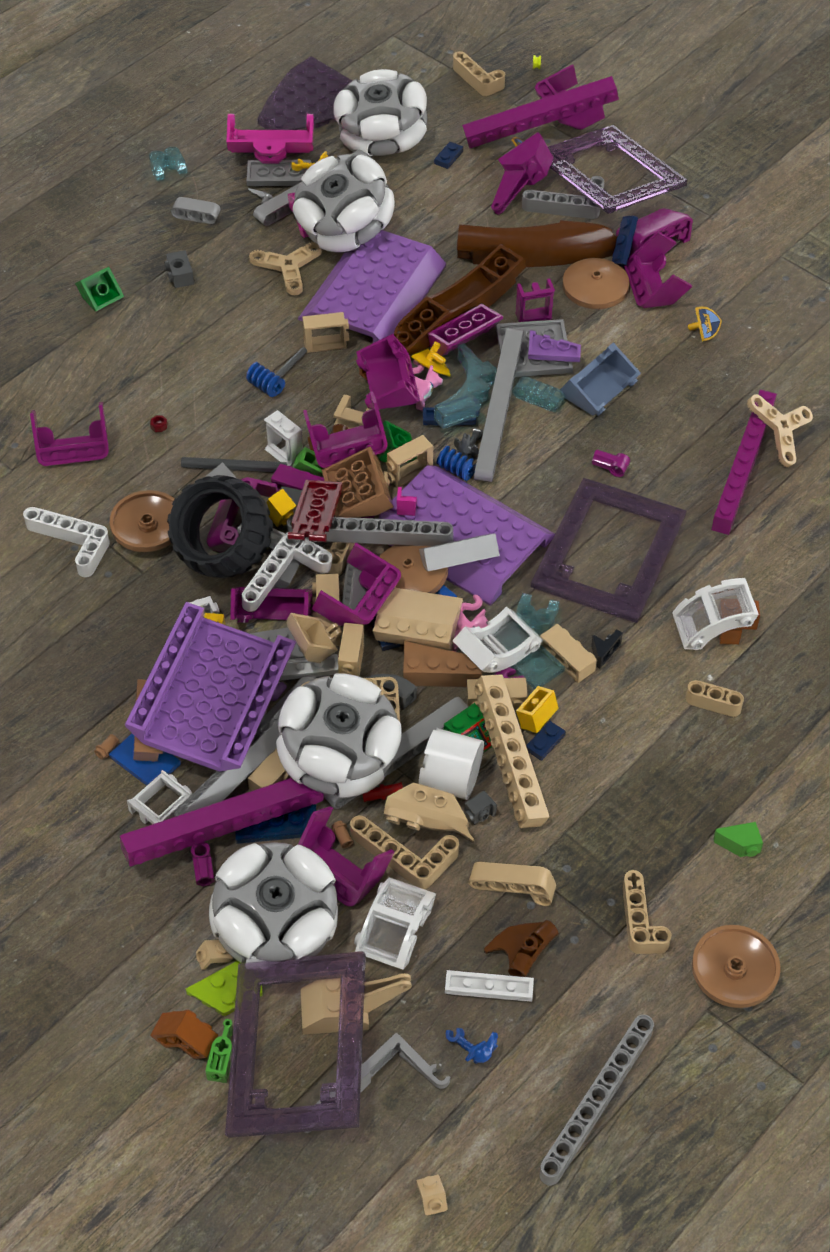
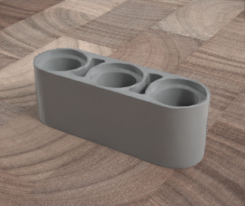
[171,197,220,224]

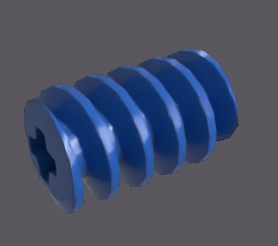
[246,362,285,397]
[436,446,476,481]

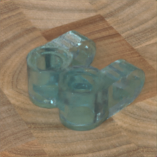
[149,147,187,181]
[515,593,560,635]

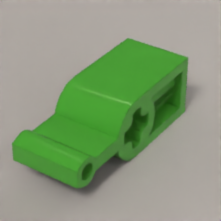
[205,1019,234,1083]

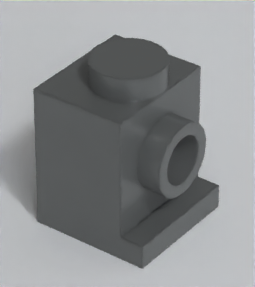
[464,791,497,825]

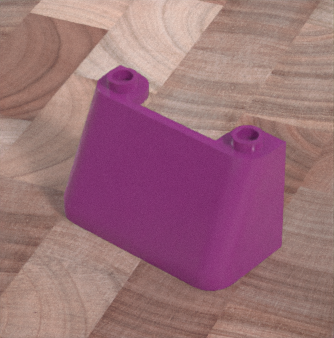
[616,208,693,256]
[356,334,420,410]

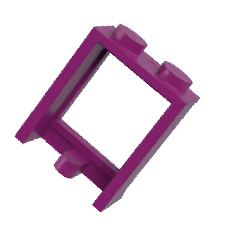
[515,278,555,322]

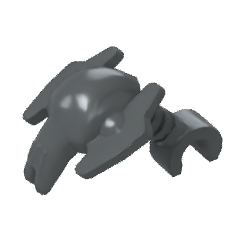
[454,428,483,457]

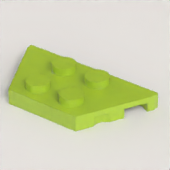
[186,961,263,1017]

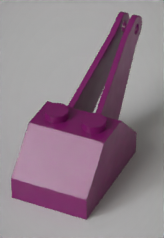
[491,132,553,215]

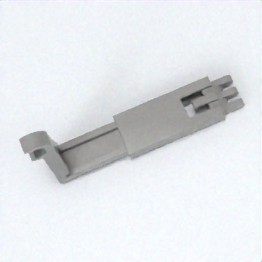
[302,1033,450,1133]

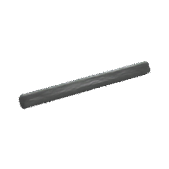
[181,457,288,472]

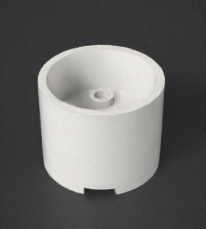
[419,728,484,800]

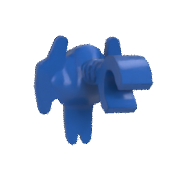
[446,1028,498,1064]

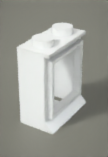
[264,410,303,467]
[127,770,192,824]

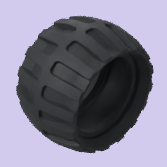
[167,475,273,578]

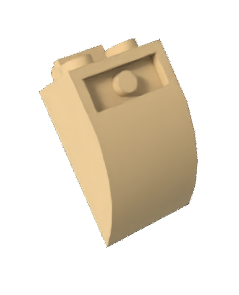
[287,613,342,663]

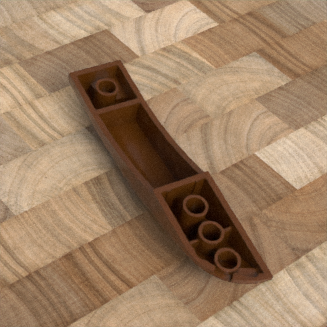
[457,220,618,267]
[394,244,526,356]

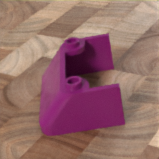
[535,64,605,130]
[625,231,692,308]
[303,391,388,468]
[30,402,109,466]
[206,477,278,553]
[312,543,401,626]
[230,587,313,623]
[298,806,395,906]

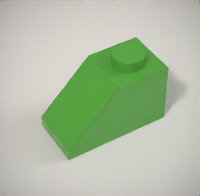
[293,447,325,477]
[713,822,763,857]

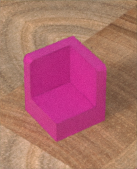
[397,487,417,516]

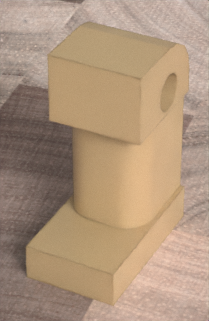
[333,395,370,429]

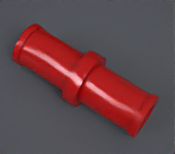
[362,782,403,802]

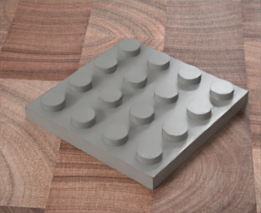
[496,319,573,377]

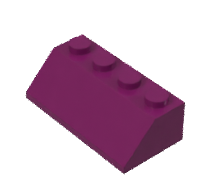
[428,304,503,356]

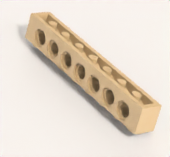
[474,675,550,828]

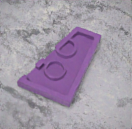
[528,330,581,362]

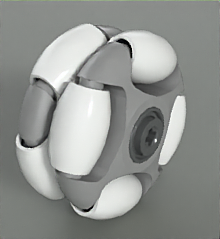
[334,69,428,156]
[293,154,395,252]
[276,674,402,797]
[209,842,338,975]

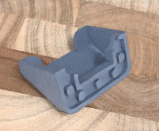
[558,342,641,416]

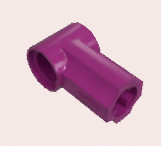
[592,450,631,477]
[191,842,215,887]

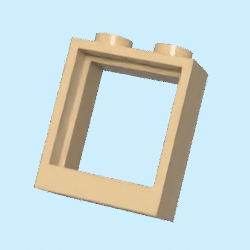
[302,312,349,353]
[386,435,433,488]
[338,623,364,677]

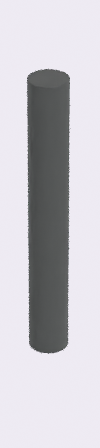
[275,347,307,378]

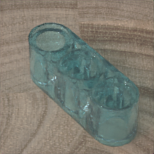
[512,376,565,412]

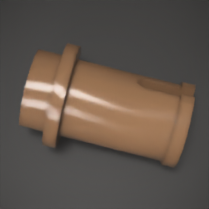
[94,734,120,759]
[331,821,353,848]

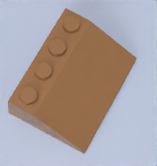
[322,447,394,518]

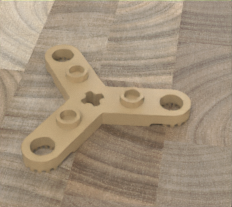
[249,241,322,295]
[747,395,813,467]

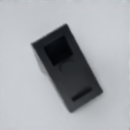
[591,629,623,669]

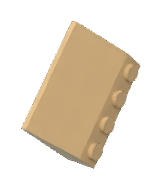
[373,588,463,651]

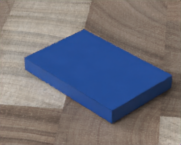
[109,734,181,786]

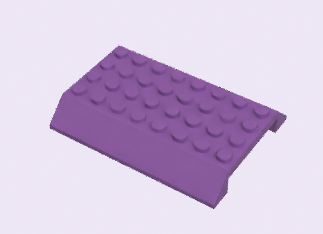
[298,230,446,343]
[378,465,556,606]
[125,602,296,772]

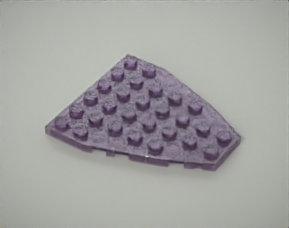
[257,56,352,130]

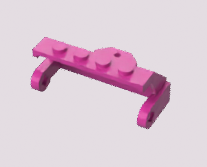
[226,114,314,164]

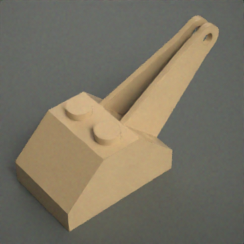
[301,973,412,1035]

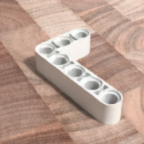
[23,507,110,577]
[242,532,332,612]

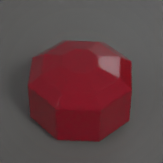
[150,415,168,432]

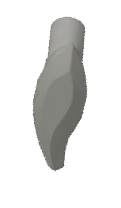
[248,188,273,204]

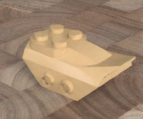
[384,782,474,843]

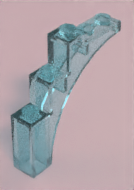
[434,343,497,429]

